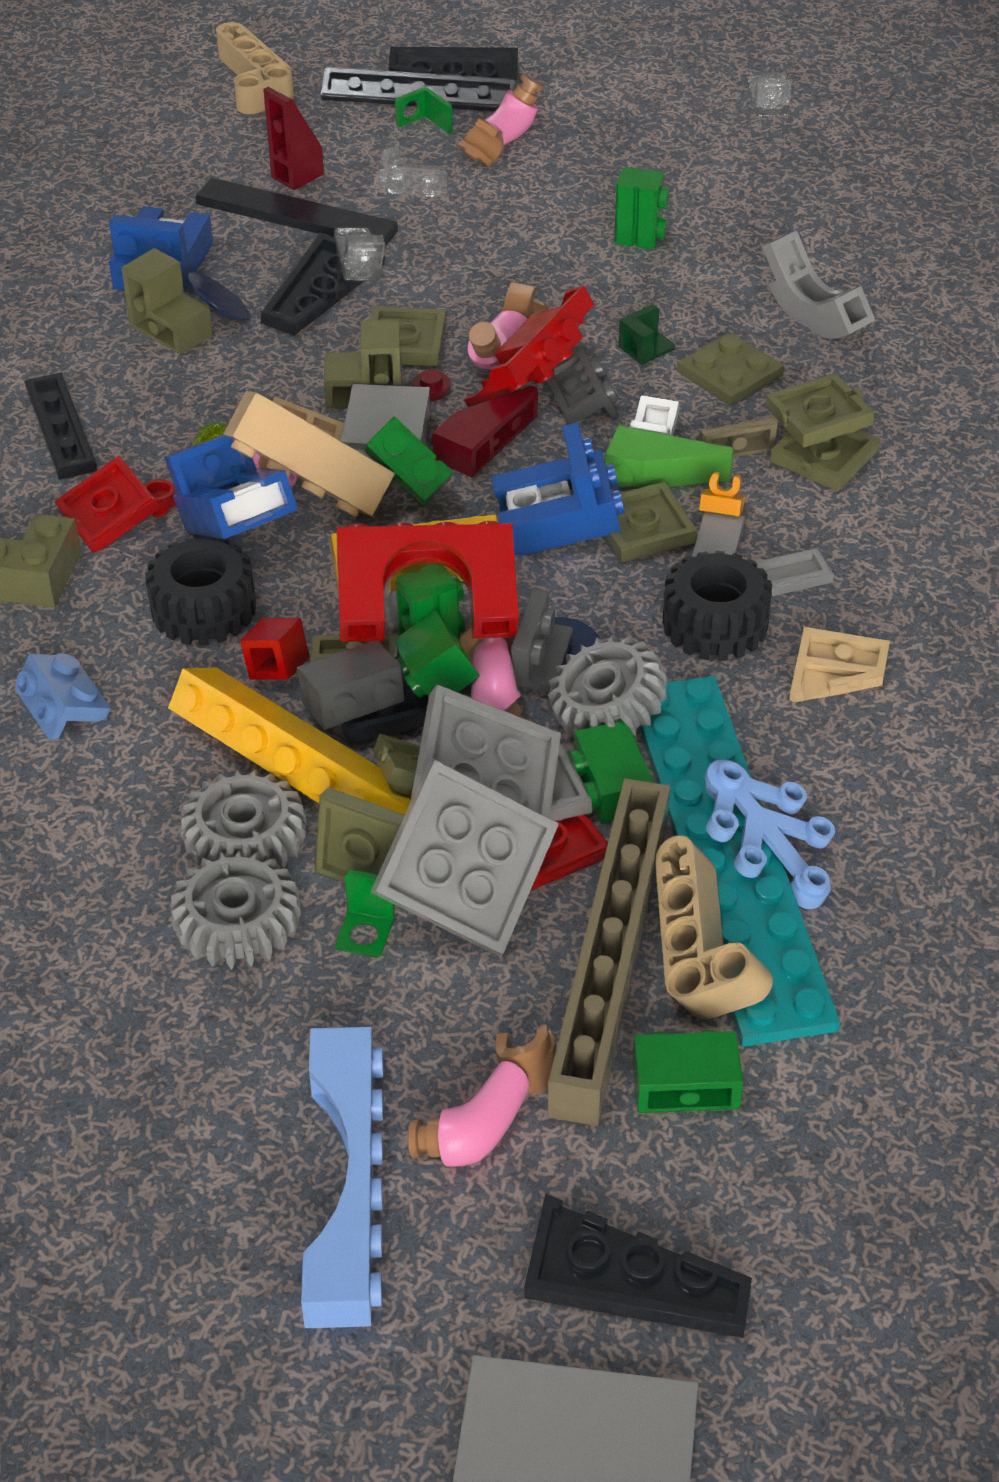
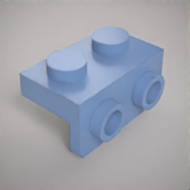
[15,653,111,740]

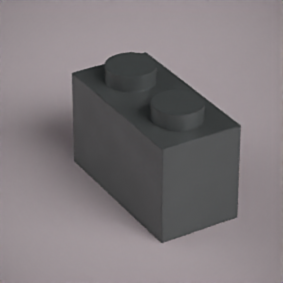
[297,641,404,730]

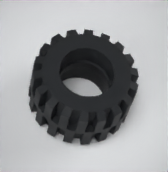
[145,537,256,646]
[662,551,772,661]

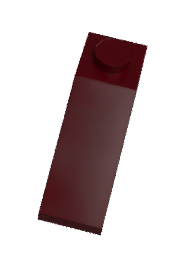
[263,86,324,190]
[431,386,538,478]

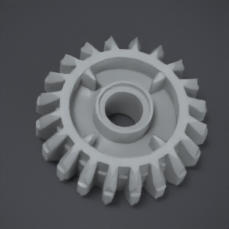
[548,635,668,739]
[180,769,307,869]
[170,849,301,970]

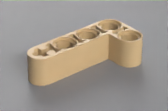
[216,22,294,114]
[655,835,773,1020]

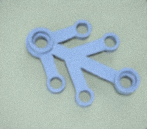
[705,760,835,909]

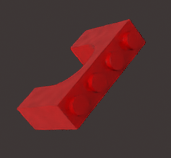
[336,521,519,642]

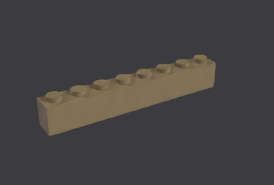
[548,778,670,1127]

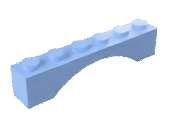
[301,1027,383,1328]

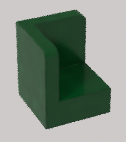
[618,304,675,365]

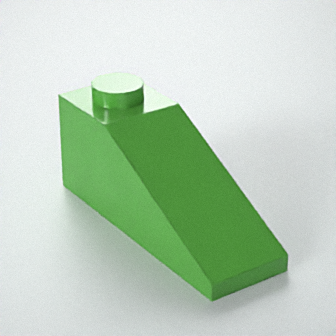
[605,425,734,489]

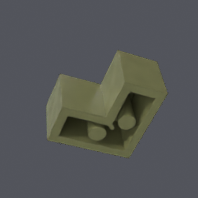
[121,248,213,355]
[324,320,402,409]
[0,514,81,608]

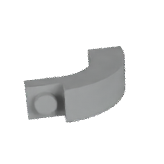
[762,230,875,339]

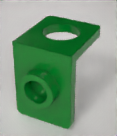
[395,86,453,134]
[335,870,395,958]

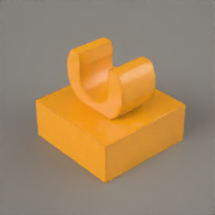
[699,472,746,516]

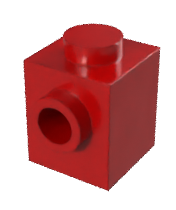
[240,618,310,680]

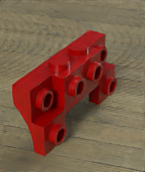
[464,286,595,407]

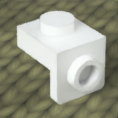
[630,395,680,436]

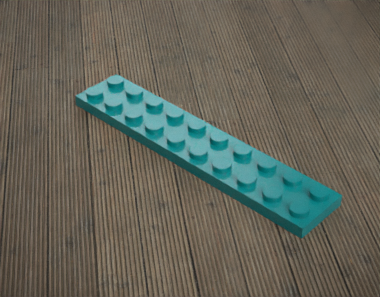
[639,676,840,1047]

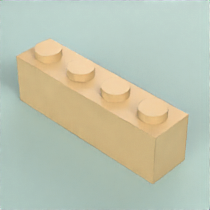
[223,391,395,518]

